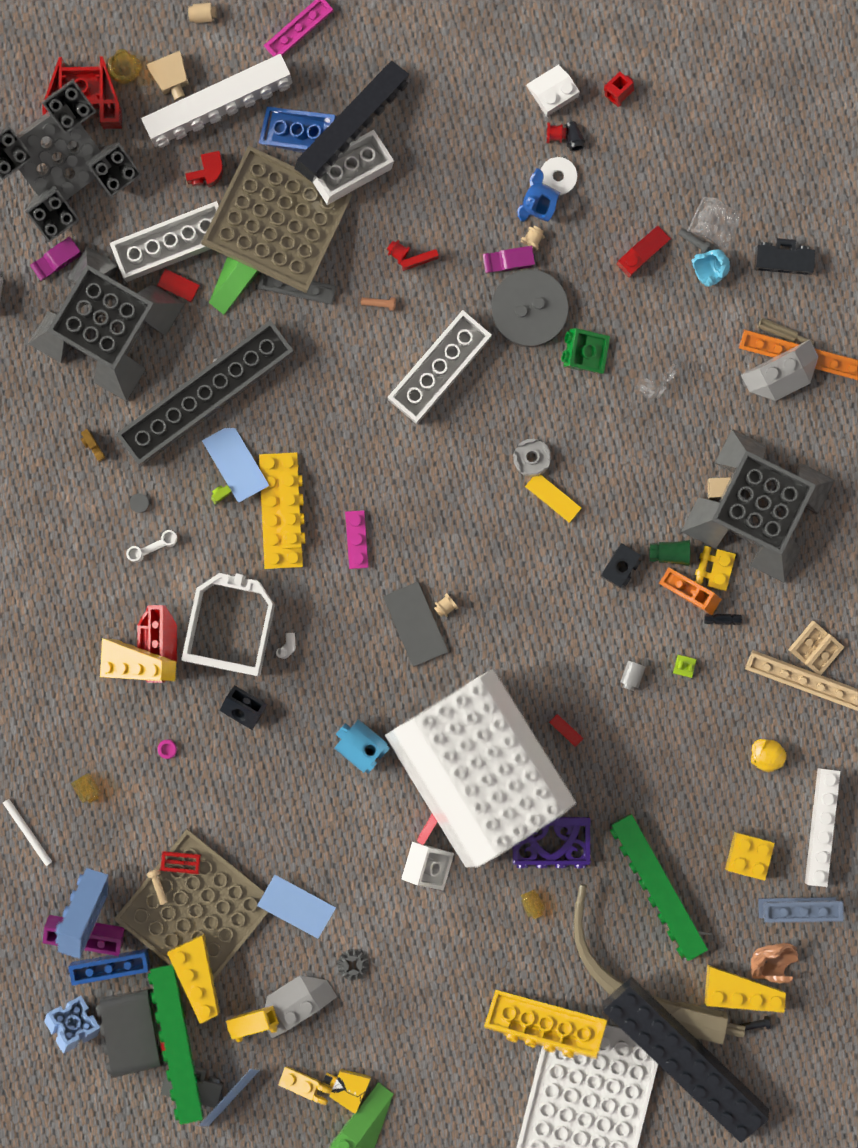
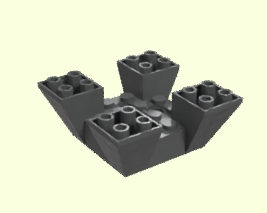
[0,80,142,242]
[28,246,185,402]
[681,429,835,583]

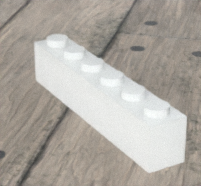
[805,768,840,887]

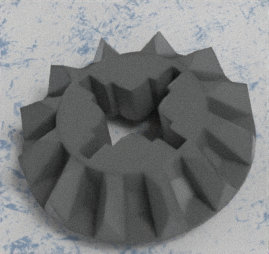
[338,949,368,981]

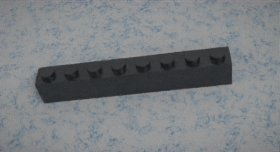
[294,60,409,183]

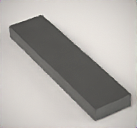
[258,272,337,305]

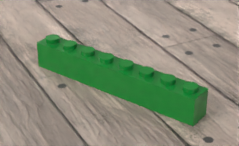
[610,813,708,961]
[148,964,204,1125]

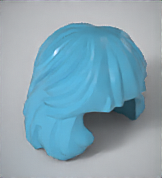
[691,249,730,287]

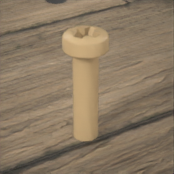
[147,869,168,905]

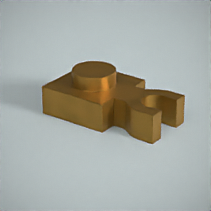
[81,429,106,462]

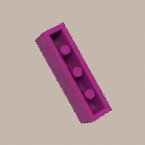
[42,915,125,956]

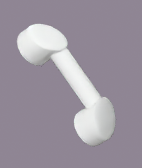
[126,530,177,563]

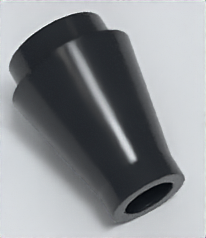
[565,121,585,151]

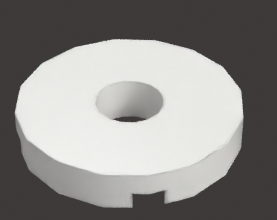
[541,157,577,195]

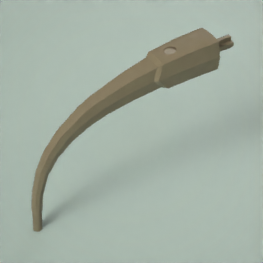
[573,884,745,1044]

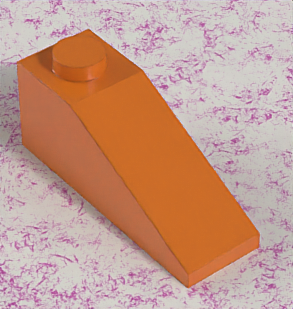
[659,567,722,615]

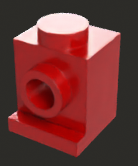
[604,72,634,107]

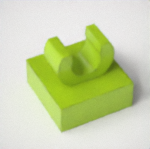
[673,655,697,678]

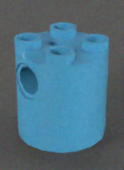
[334,719,389,774]

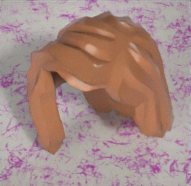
[751,943,798,983]

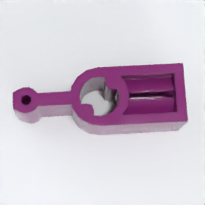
[30,236,82,282]
[483,246,535,274]

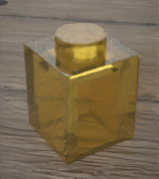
[71,773,101,804]

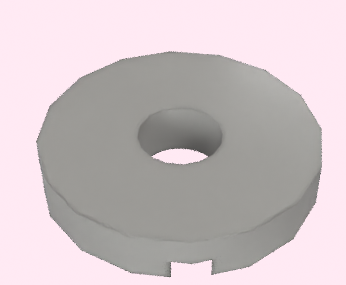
[513,439,551,477]

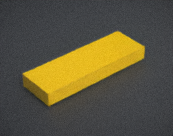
[525,475,581,523]

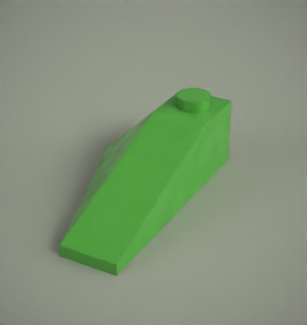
[209,257,260,315]
[330,1082,394,1148]

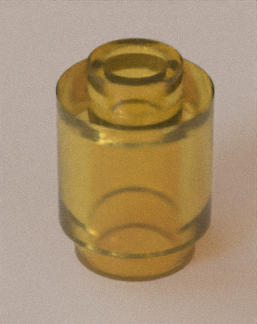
[521,889,546,919]

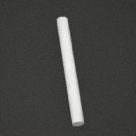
[3,799,52,866]

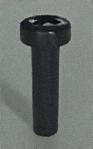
[737,1016,771,1031]

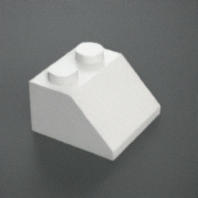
[526,65,580,117]
[402,842,454,890]

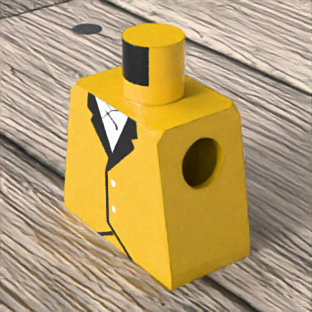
[322,1069,371,1114]

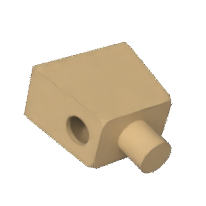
[146,51,189,101]

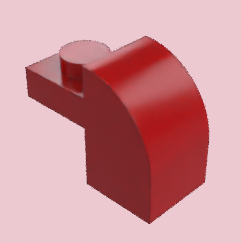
[185,151,224,188]

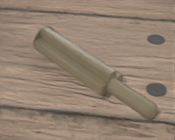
[758,318,814,345]

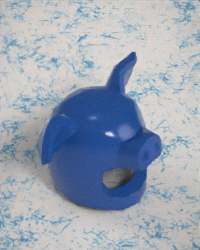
[517,168,560,222]

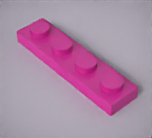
[264,0,333,57]

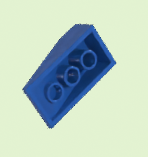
[259,107,337,153]

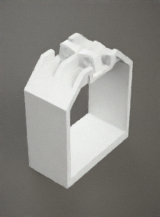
[182,573,275,676]

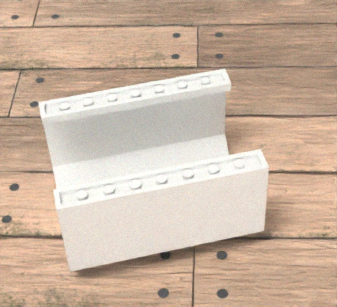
[384,669,576,867]

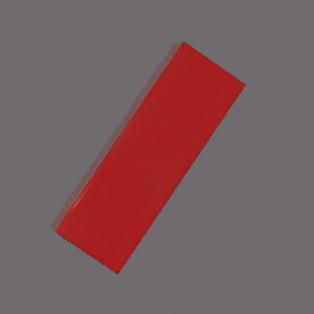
[549,714,584,747]

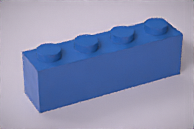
[68,948,151,985]

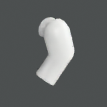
[276,633,296,659]

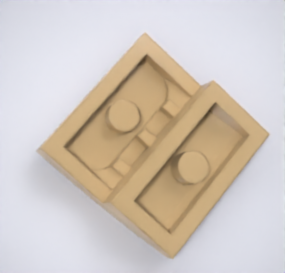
[788,621,844,675]

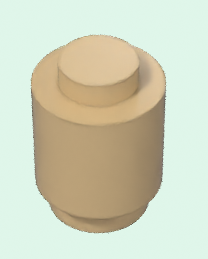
[188,3,217,23]

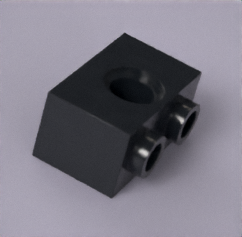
[600,543,641,588]
[219,685,267,730]

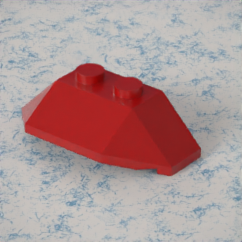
[137,605,177,683]

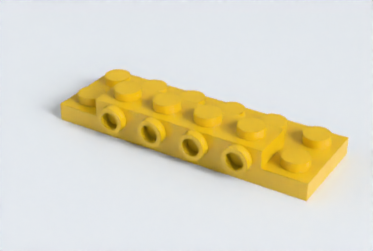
[259,453,306,569]
[484,990,608,1059]

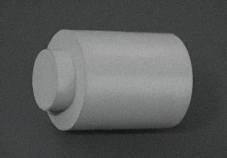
[620,661,646,691]

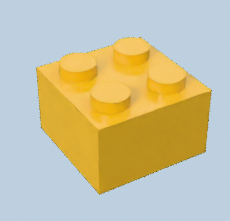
[725,832,775,881]

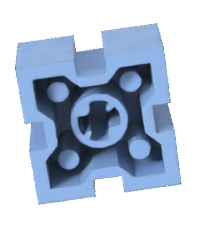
[44,996,100,1054]

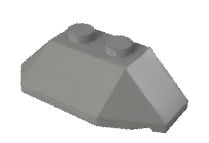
[741,339,818,401]
[265,975,337,1038]

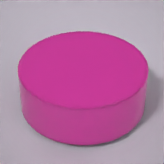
[158,740,177,759]

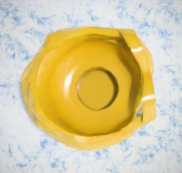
[751,739,787,772]

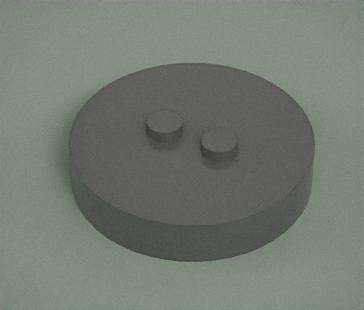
[491,270,568,347]

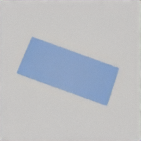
[202,428,269,503]
[257,875,336,938]
[199,1069,260,1126]

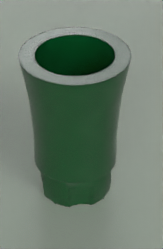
[650,540,690,567]

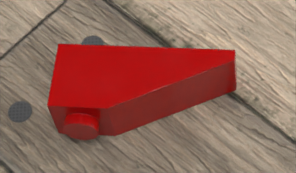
[616,226,671,278]

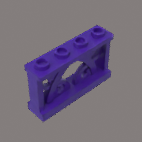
[512,817,590,868]

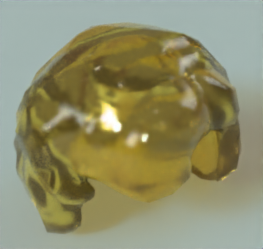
[107,49,142,84]

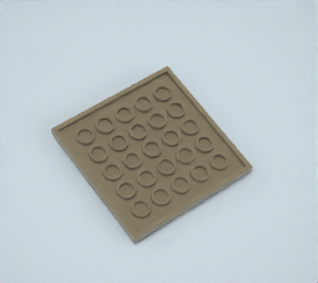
[201,145,353,293]
[114,828,268,980]

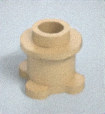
[521,226,545,251]
[434,593,458,618]

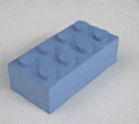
[55,868,108,959]

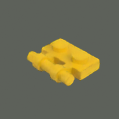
[695,546,736,591]

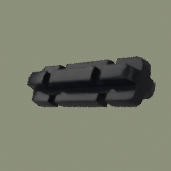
[704,614,742,625]

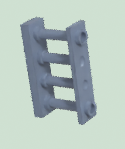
[758,897,843,922]

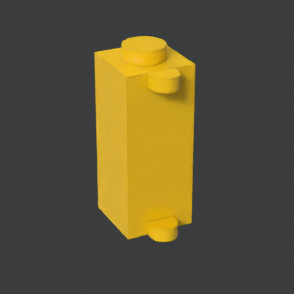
[226,1005,279,1042]

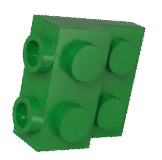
[561,328,610,374]

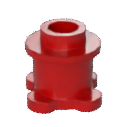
[546,122,566,143]
[387,240,411,265]

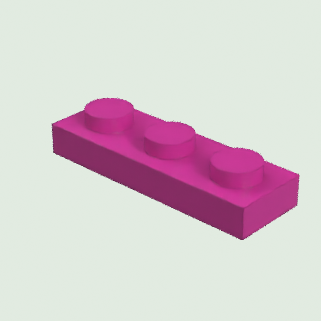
[345,510,368,569]

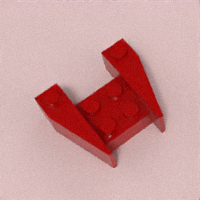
[42,56,122,129]

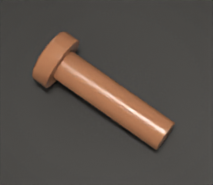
[361,297,396,311]

